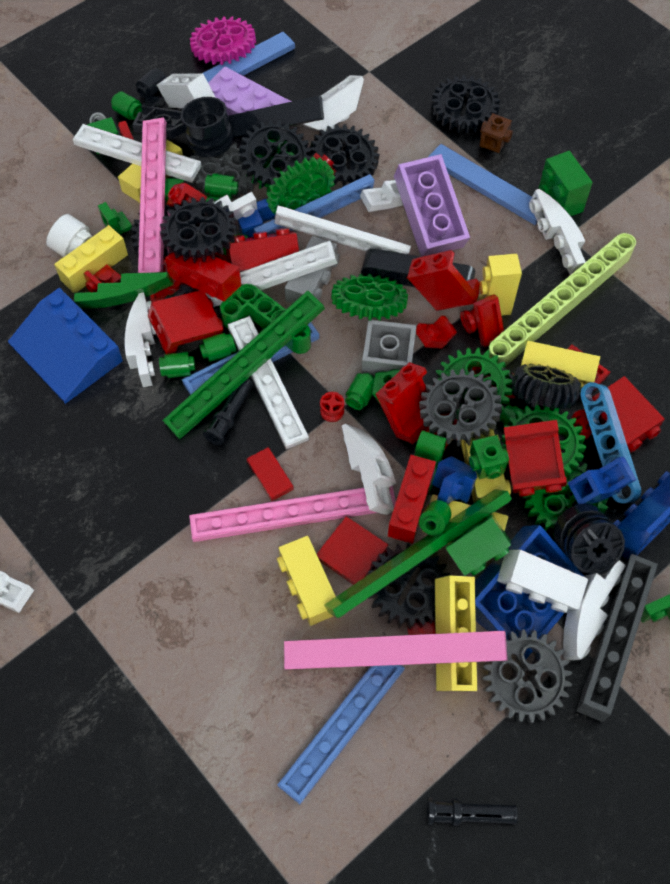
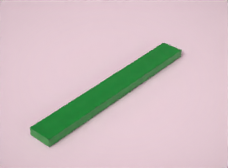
[163,290,325,439]
[324,489,512,618]

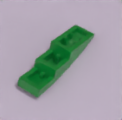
[74,272,174,309]

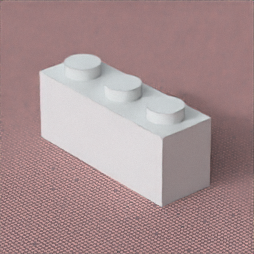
[157,74,215,109]
[497,550,588,613]

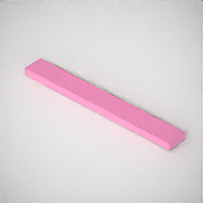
[138,117,166,273]
[189,486,396,542]
[284,631,508,670]

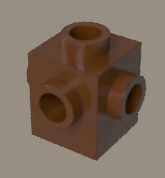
[480,113,513,153]

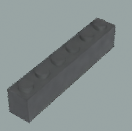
[576,554,658,722]

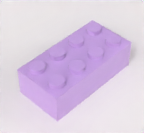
[208,67,291,116]
[394,154,470,257]

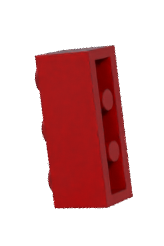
[226,228,299,271]
[165,252,241,302]
[388,455,436,544]

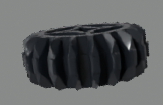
[511,364,581,409]

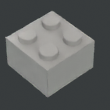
[362,320,417,377]

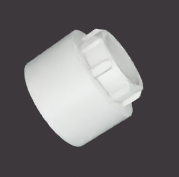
[46,214,93,257]

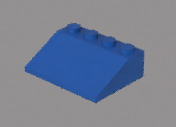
[8,288,123,404]
[614,471,670,561]
[475,525,583,660]

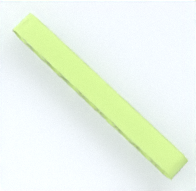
[489,233,636,366]

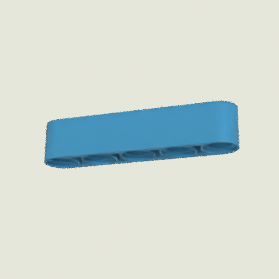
[581,382,642,503]

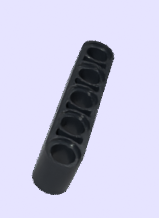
[361,249,476,288]

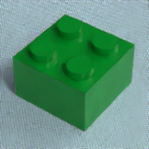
[538,150,593,217]
[446,514,511,576]

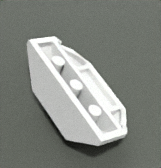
[299,75,364,132]

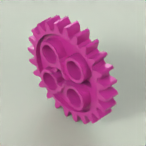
[190,16,256,65]

